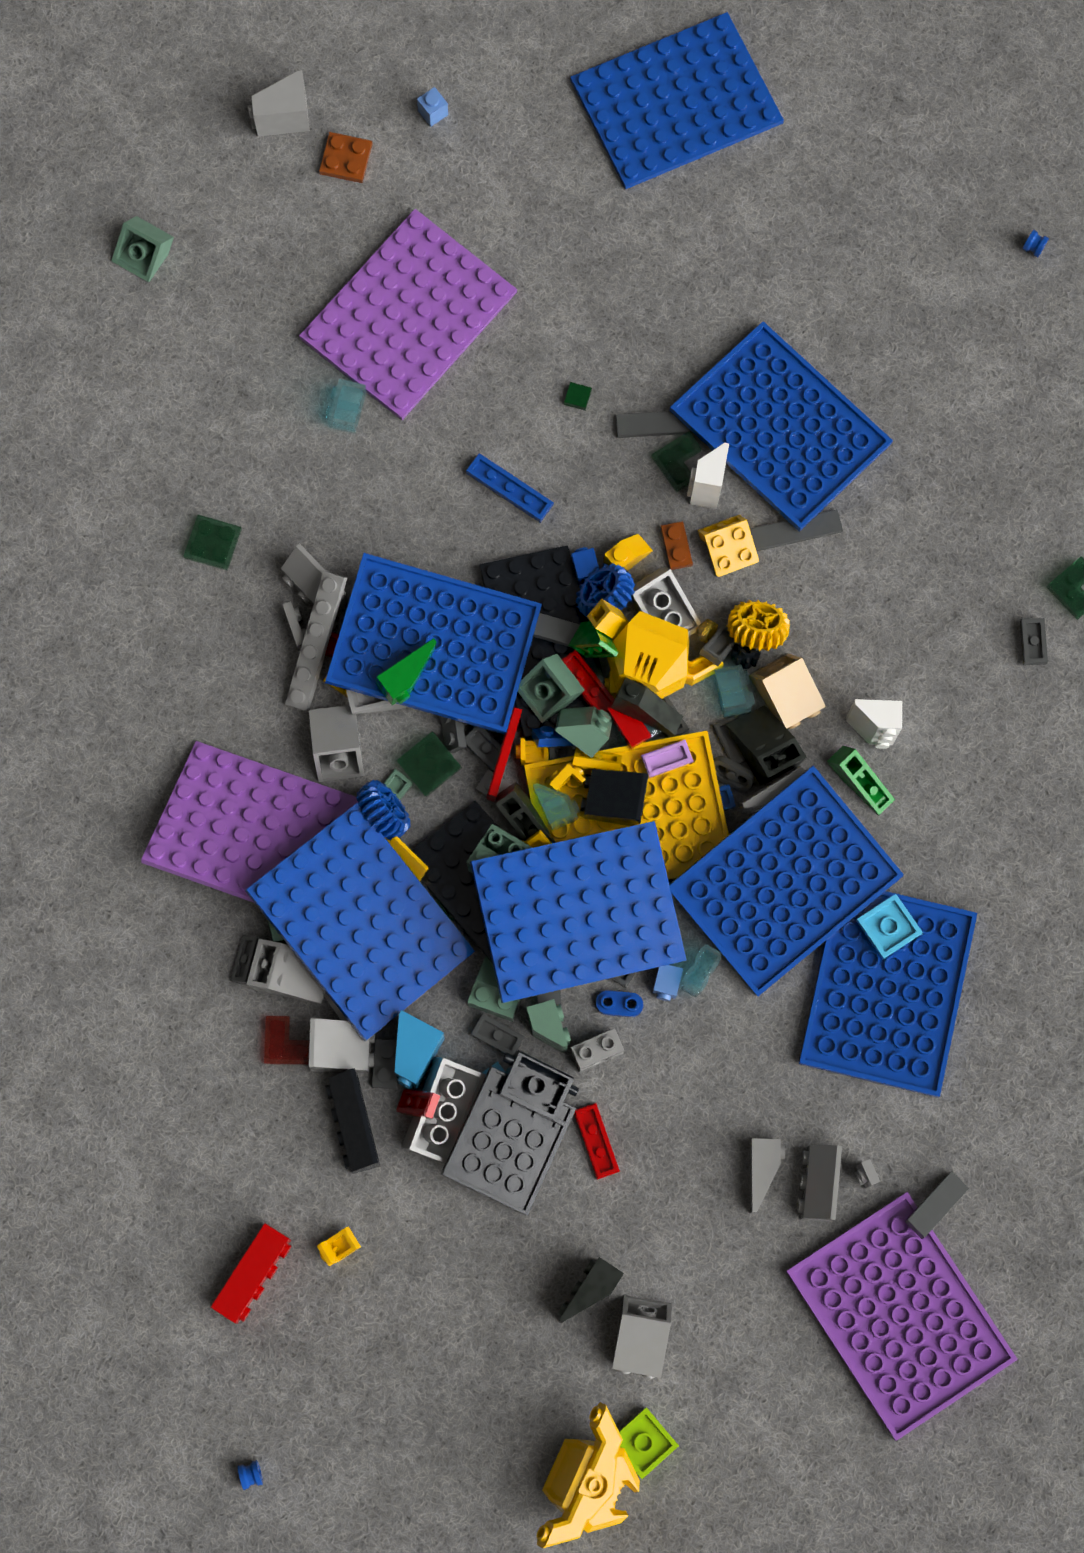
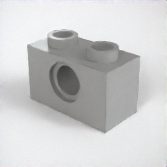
[570,1028,624,1072]

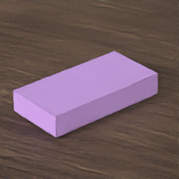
[641,740,693,778]

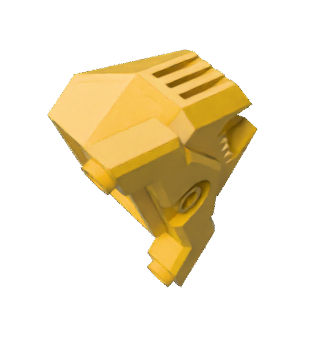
[607,611,724,699]
[536,1402,640,1548]

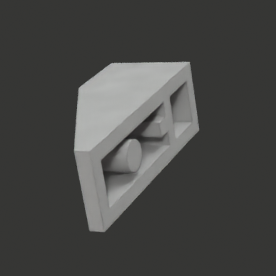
[750,1138,785,1213]

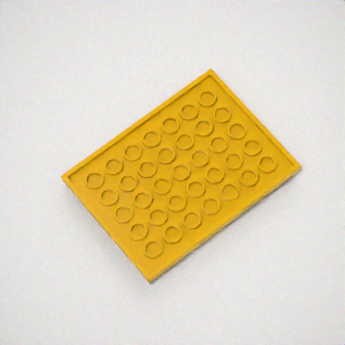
[524,731,729,881]

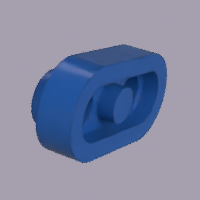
[596,991,643,1017]

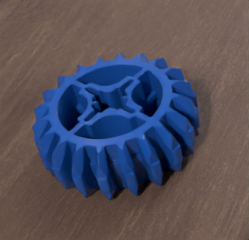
[576,563,635,619]
[356,780,411,840]

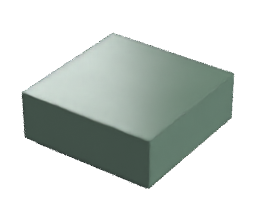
[384,769,414,800]

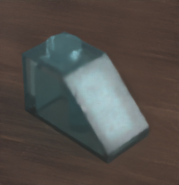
[533,783,580,831]

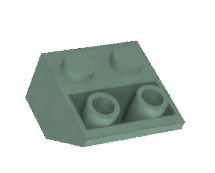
[466,824,532,874]
[526,999,571,1052]

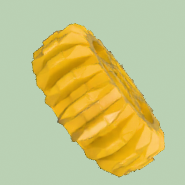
[727,599,790,652]

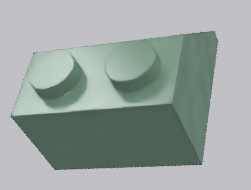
[111,216,174,282]
[518,654,585,723]
[555,706,612,758]

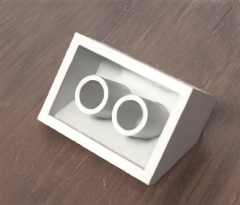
[687,443,729,509]
[846,699,902,749]

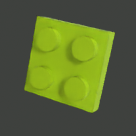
[619,1407,679,1479]

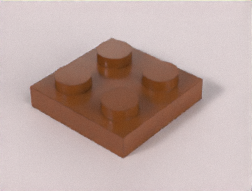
[319,132,373,183]

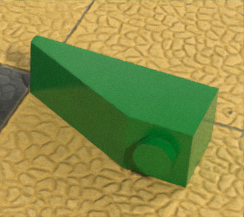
[569,621,618,658]
[375,638,437,705]
[827,746,895,815]

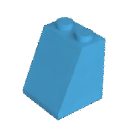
[395,1010,445,1090]

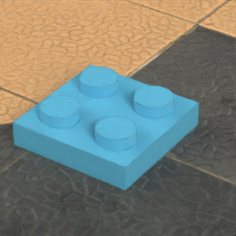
[856,894,923,960]

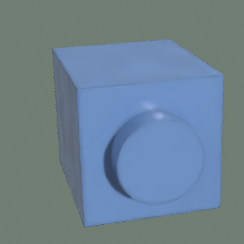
[417,87,448,127]
[652,965,683,1001]

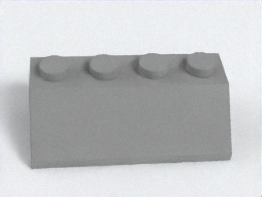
[401,1057,486,1163]

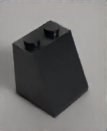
[580,769,649,826]

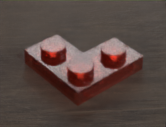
[264,1016,310,1065]

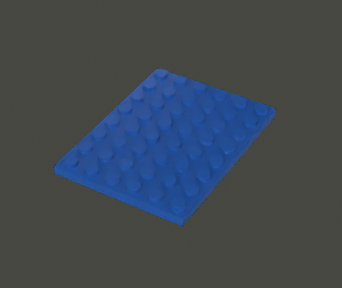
[570,12,784,189]
[669,321,893,532]
[325,553,542,734]
[669,765,904,996]
[245,803,475,1041]
[470,821,687,1003]
[799,891,977,1098]

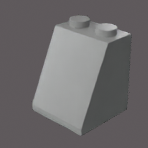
[248,70,310,136]
[309,705,365,782]
[309,1018,375,1073]
[612,1295,672,1379]

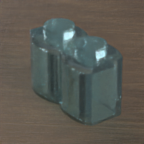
[713,664,755,718]
[681,944,721,998]

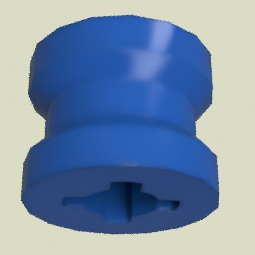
[1022,230,1049,258]
[237,1460,263,1490]

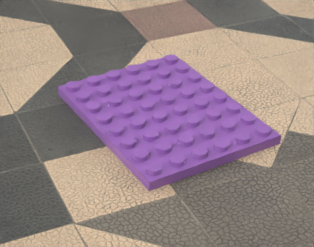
[299,209,517,420]
[141,741,358,903]
[786,1192,1018,1441]

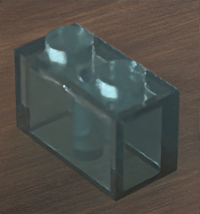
[325,379,367,434]

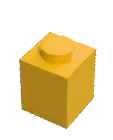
[587,599,629,639]

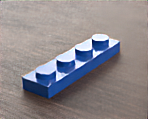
[466,453,554,523]

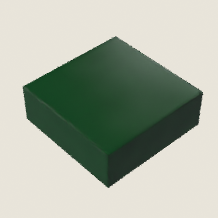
[564,382,592,411]

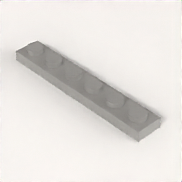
[285,571,347,711]

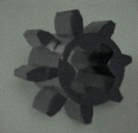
[731,643,761,670]

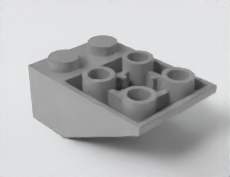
[247,939,325,1004]

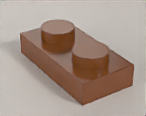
[661,521,693,570]

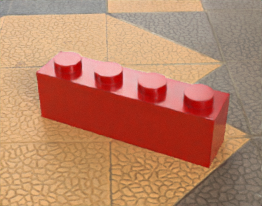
[211,1223,292,1324]

